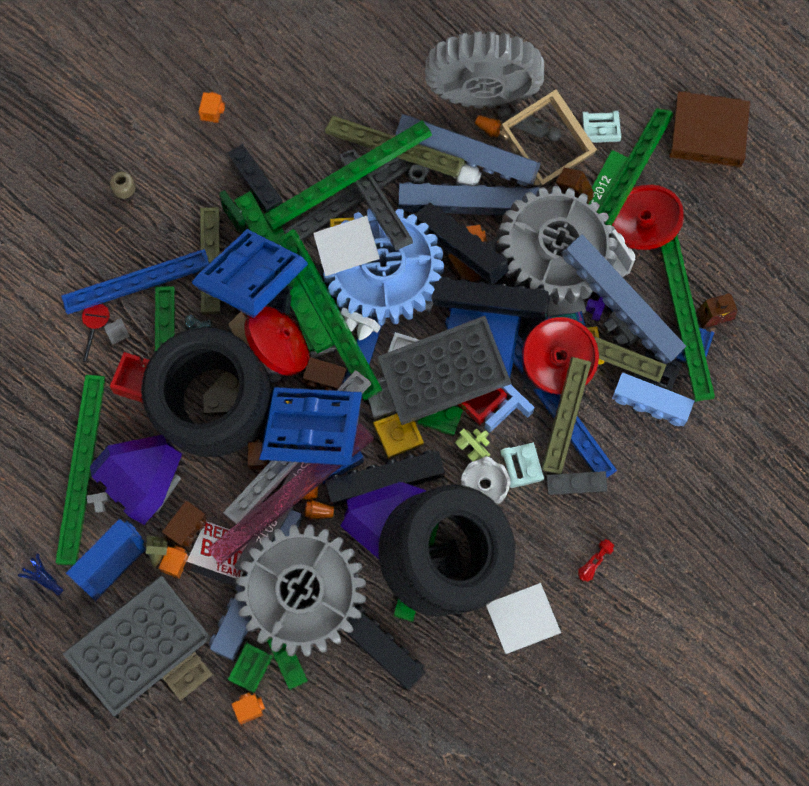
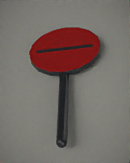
[82,304,110,362]

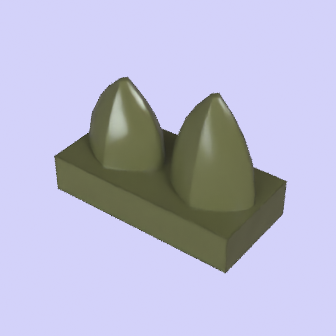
[146,536,167,568]

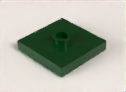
[219,190,247,235]

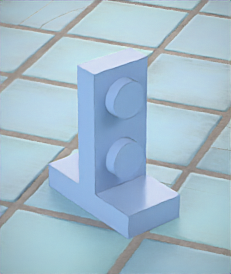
[484,384,535,433]

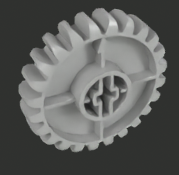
[425,32,544,109]
[496,186,618,305]
[235,525,366,657]

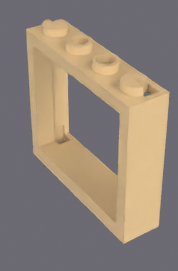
[500,89,597,188]

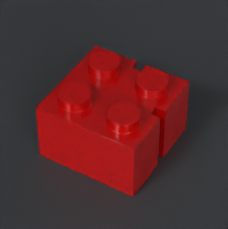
[110,352,150,403]
[458,388,507,426]

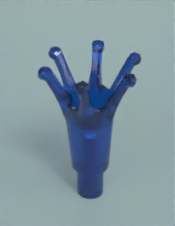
[18,553,64,596]

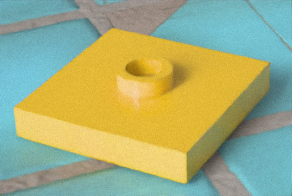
[373,413,424,459]

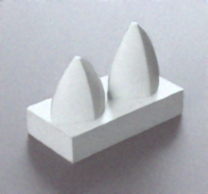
[341,307,381,340]

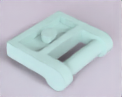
[582,111,621,142]
[500,442,544,488]

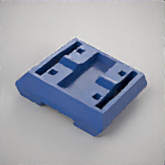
[192,229,308,318]
[259,387,362,466]

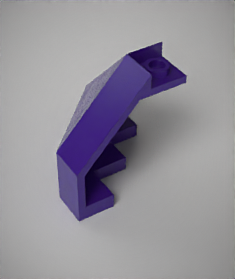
[90,435,182,525]
[340,482,427,559]

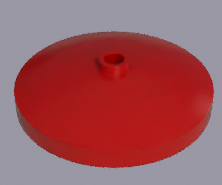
[612,185,684,250]
[244,307,310,376]
[522,317,599,395]

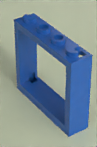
[66,519,146,601]

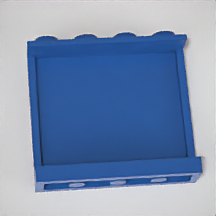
[446,308,521,378]

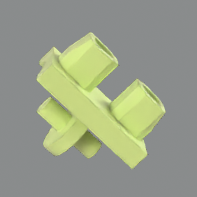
[455,429,491,462]

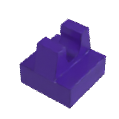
[586,297,605,322]

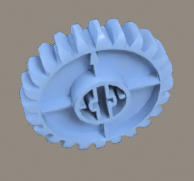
[323,208,444,325]

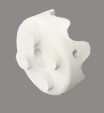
[461,457,510,504]

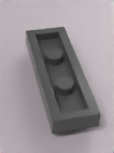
[547,471,607,495]

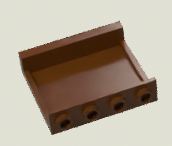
[669,91,750,168]

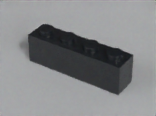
[227,144,283,213]

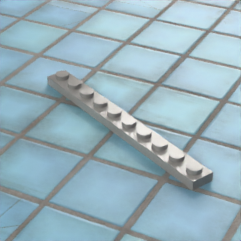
[223,370,371,527]

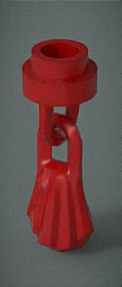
[578,539,615,582]

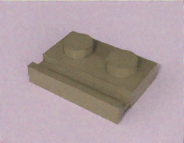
[162,652,213,701]

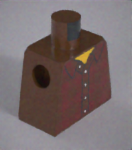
[696,293,737,329]

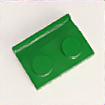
[418,406,463,436]
[228,643,273,694]

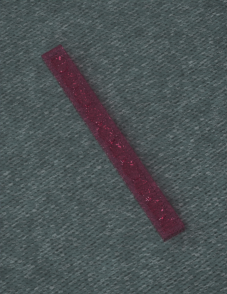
[207,423,374,566]

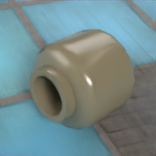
[110,171,136,199]

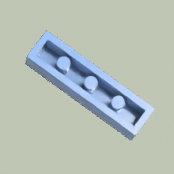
[612,372,694,426]

